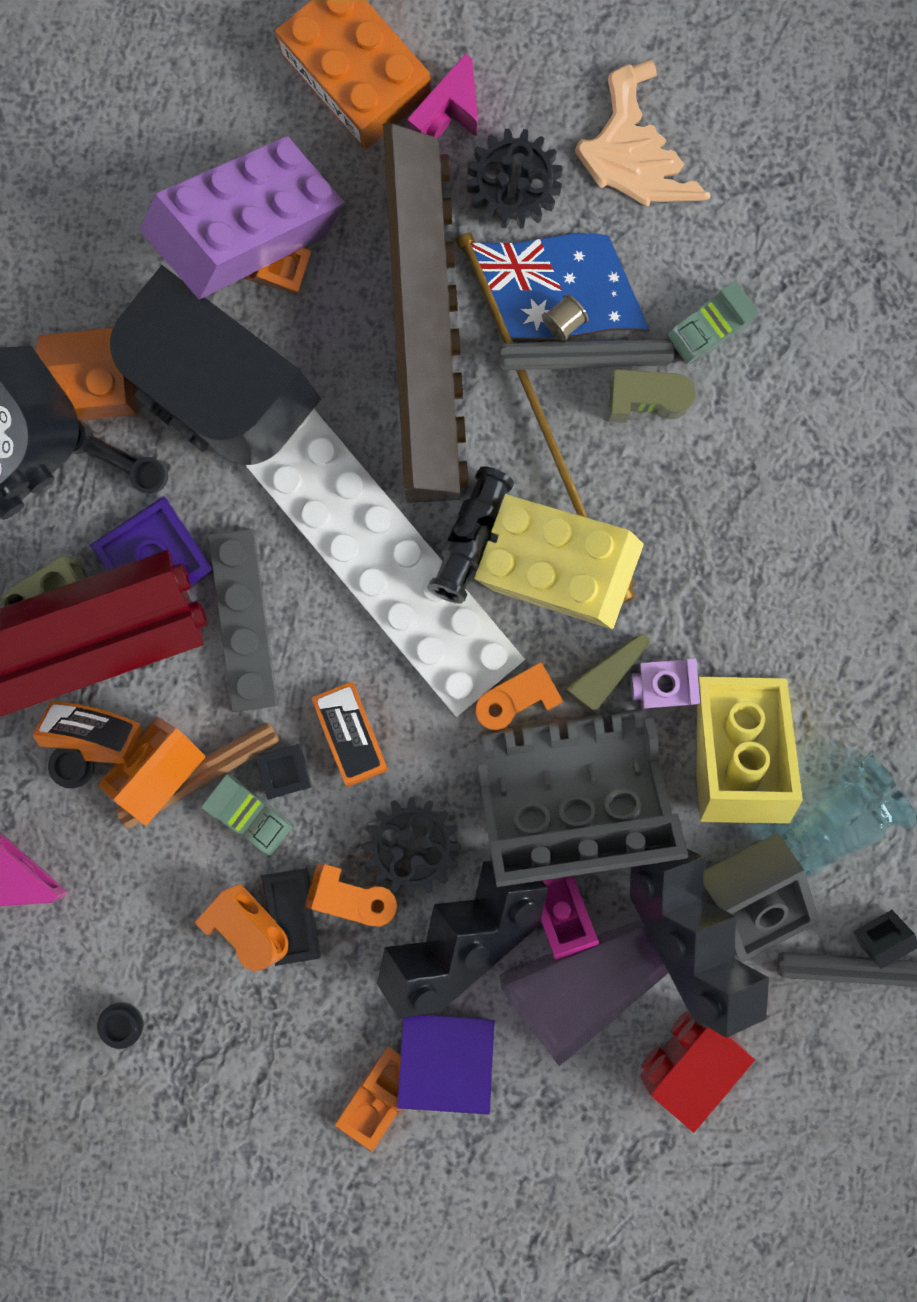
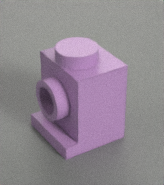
[630,658,700,709]

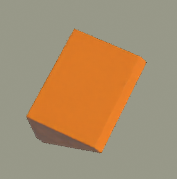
[97,717,206,826]

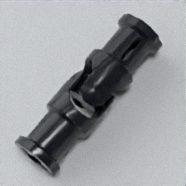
[427,466,514,604]

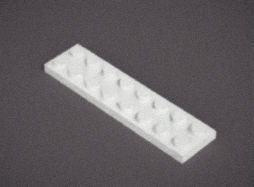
[245,409,525,717]

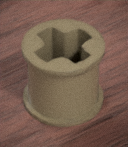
[541,294,589,342]

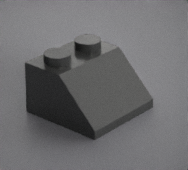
[703,832,820,963]

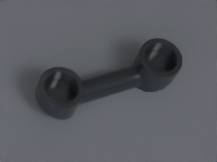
[72,419,168,494]

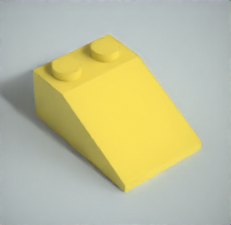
[696,677,803,824]

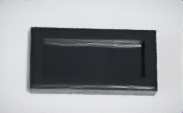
[261,868,321,966]

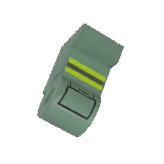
[666,280,759,365]
[201,774,294,856]

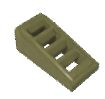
[564,634,650,712]

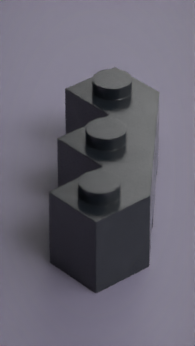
[630,849,769,1038]
[377,861,548,1019]

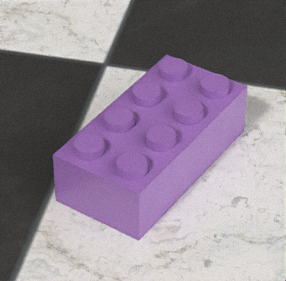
[140,136,345,300]

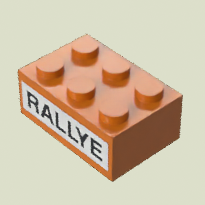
[275,0,431,150]

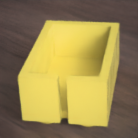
[474,494,644,630]

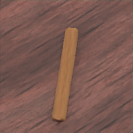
[116,723,280,828]

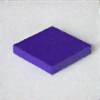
[90,496,213,586]
[397,1015,495,1115]

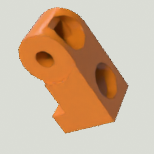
[476,662,563,730]
[304,863,397,927]
[194,884,288,971]

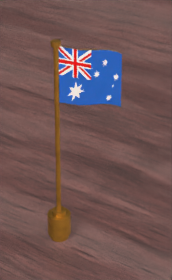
[456,233,650,604]

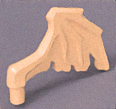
[575,59,710,207]

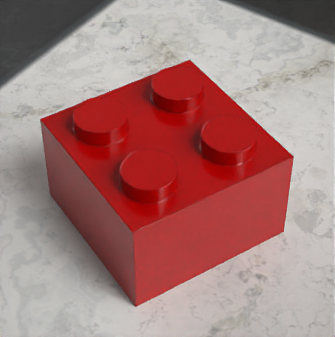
[640,1011,755,1133]

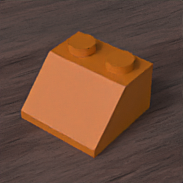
[35,328,137,420]

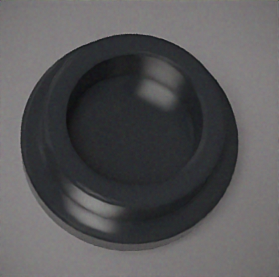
[48,748,95,788]
[97,1002,144,1049]

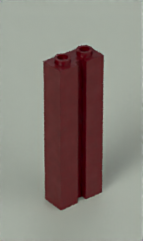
[0,549,208,717]

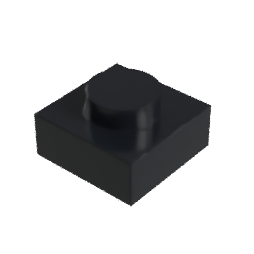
[255,744,313,800]
[853,910,917,969]

